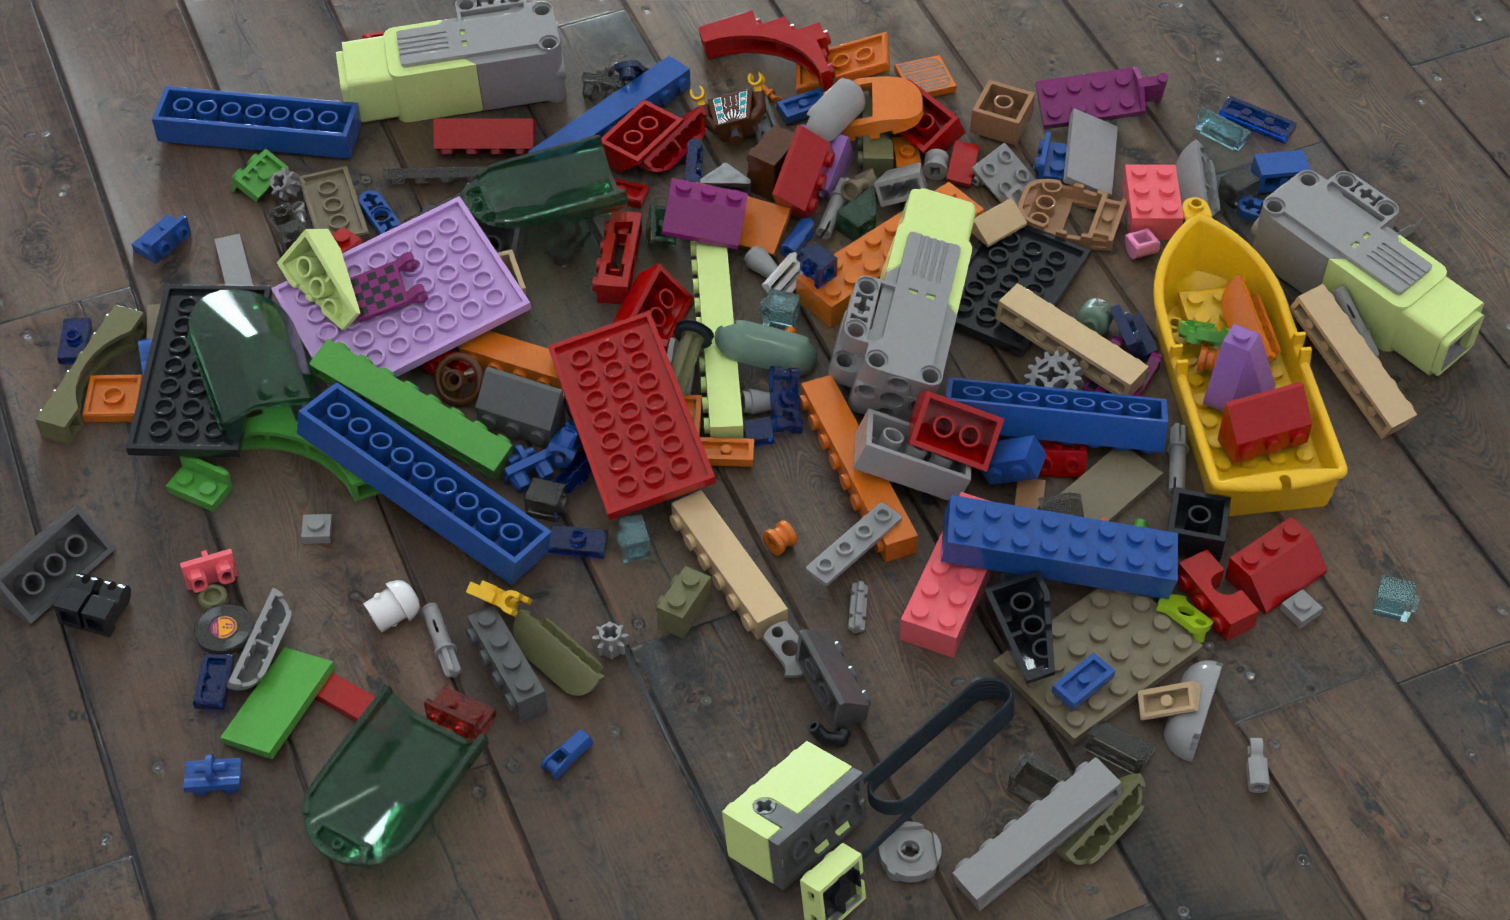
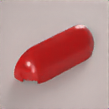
[638,105,707,173]

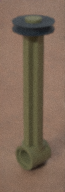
[672,320,714,397]

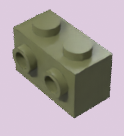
[655,566,711,639]

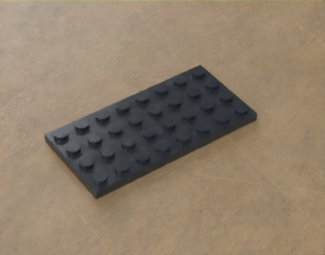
[126,284,273,457]

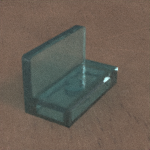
[1195,107,1251,152]

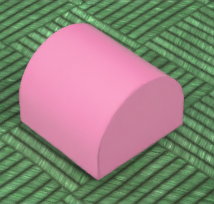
[1125,228,1160,259]

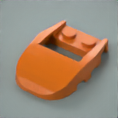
[823,76,923,141]

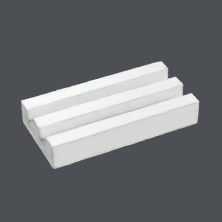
[762,252,808,305]

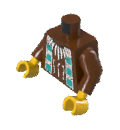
[690,72,766,146]

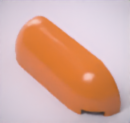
[1221,274,1281,362]

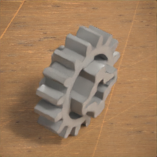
[1024,350,1084,390]

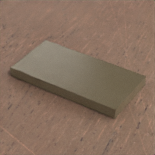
[298,166,370,241]
[1048,448,1163,522]

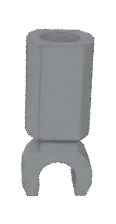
[1246,738,1270,793]

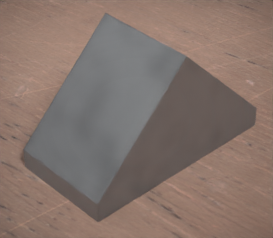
[700,162,751,197]

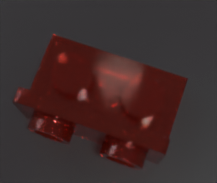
[424,685,496,742]

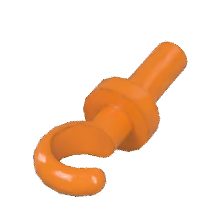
[761,84,784,107]

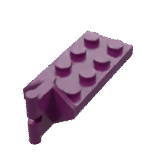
[1035,67,1168,129]

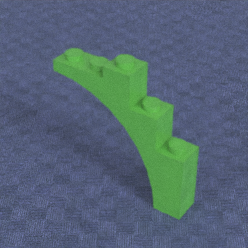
[241,398,381,502]

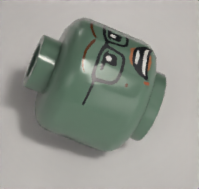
[1076,298,1114,336]

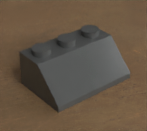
[476,367,566,447]
[795,629,871,731]

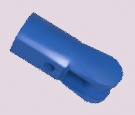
[781,218,814,258]
[541,729,593,780]

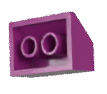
[661,178,748,250]

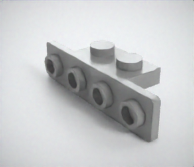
[806,502,902,586]

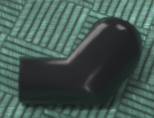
[807,720,850,748]

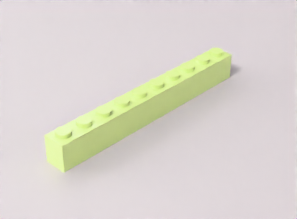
[690,241,743,438]

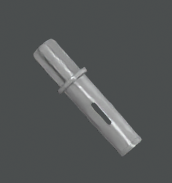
[816,177,850,240]
[1330,285,1379,357]
[1167,423,1189,496]
[422,603,462,678]

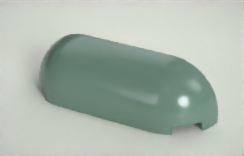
[714,320,817,376]

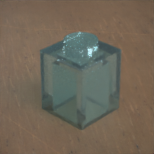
[759,288,801,329]
[1372,575,1420,622]

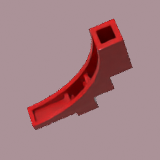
[698,10,835,91]

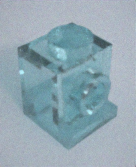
[616,514,651,563]

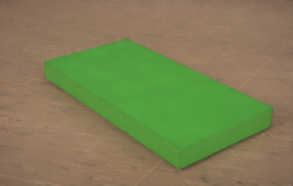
[220,647,336,759]

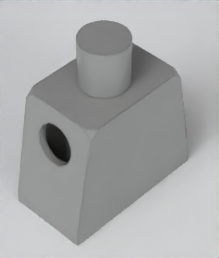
[874,163,927,207]

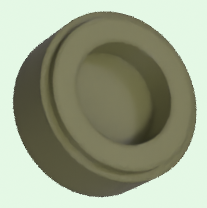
[198,584,229,612]

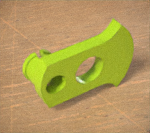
[1156,594,1213,643]

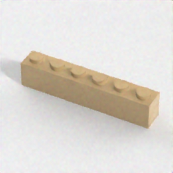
[995,283,1149,396]
[1290,284,1417,439]
[670,490,788,640]

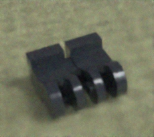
[53,573,131,637]

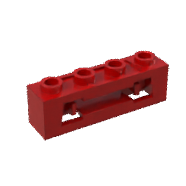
[592,210,643,305]

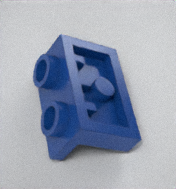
[1034,131,1067,185]
[131,214,191,264]

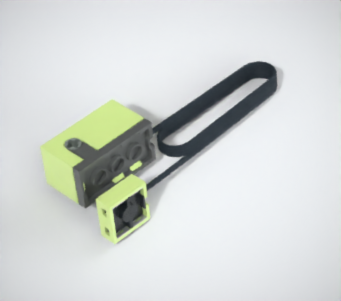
[722,678,1015,920]

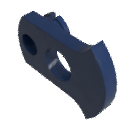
[614,60,649,81]

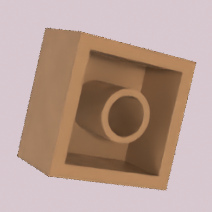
[970,80,1035,145]

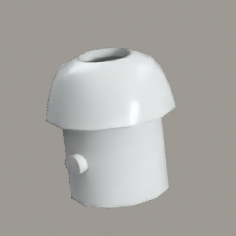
[363,580,420,633]

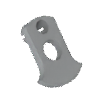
[763,621,803,678]

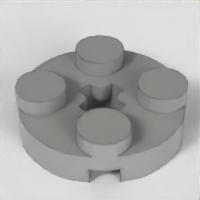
[878,821,942,883]

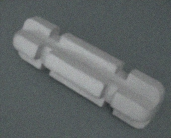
[848,581,868,634]

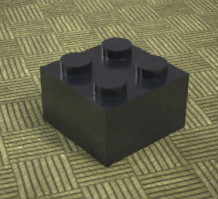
[1166,487,1231,562]

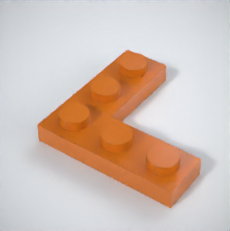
[684,395,754,467]

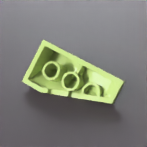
[277,229,360,330]

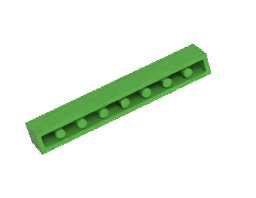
[309,338,514,481]

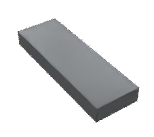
[214,234,253,286]

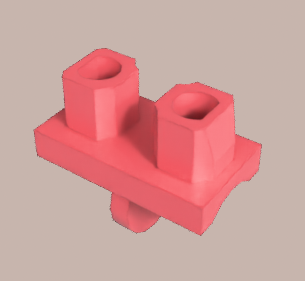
[180,549,238,593]

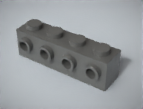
[466,605,547,723]

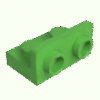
[230,149,289,203]
[166,456,233,512]

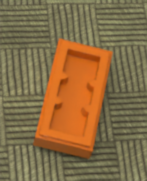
[892,137,921,168]

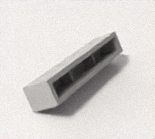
[952,757,1122,912]

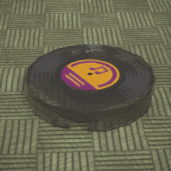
[194,604,254,657]

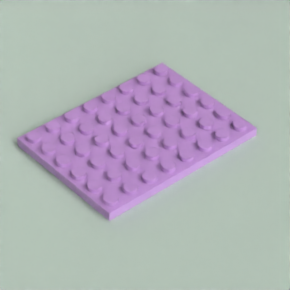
[271,196,532,388]

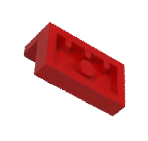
[1039,440,1087,477]

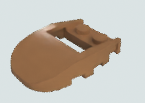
[1018,179,1127,251]

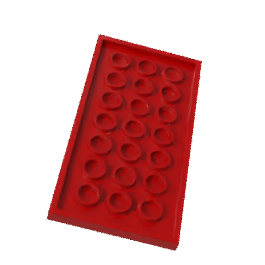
[548,311,717,520]

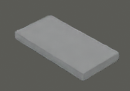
[1063,109,1118,199]

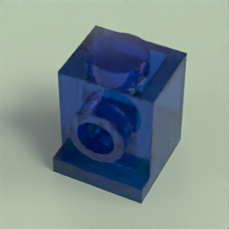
[796,241,838,289]

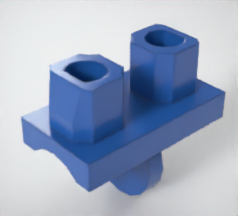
[547,420,582,468]
[502,444,555,493]
[183,754,242,796]

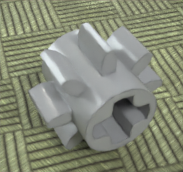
[269,168,302,201]
[592,621,629,659]

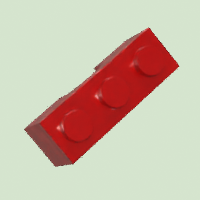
[1177,550,1259,641]

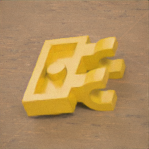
[466,580,533,617]

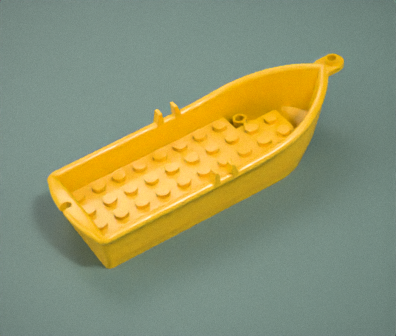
[1153,197,1348,516]

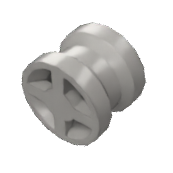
[923,149,950,181]

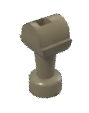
[841,168,877,201]

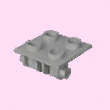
[971,142,1037,203]

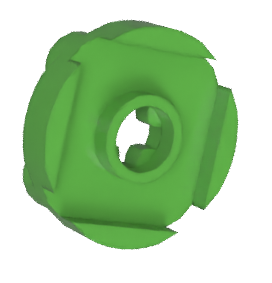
[1177,320,1230,348]

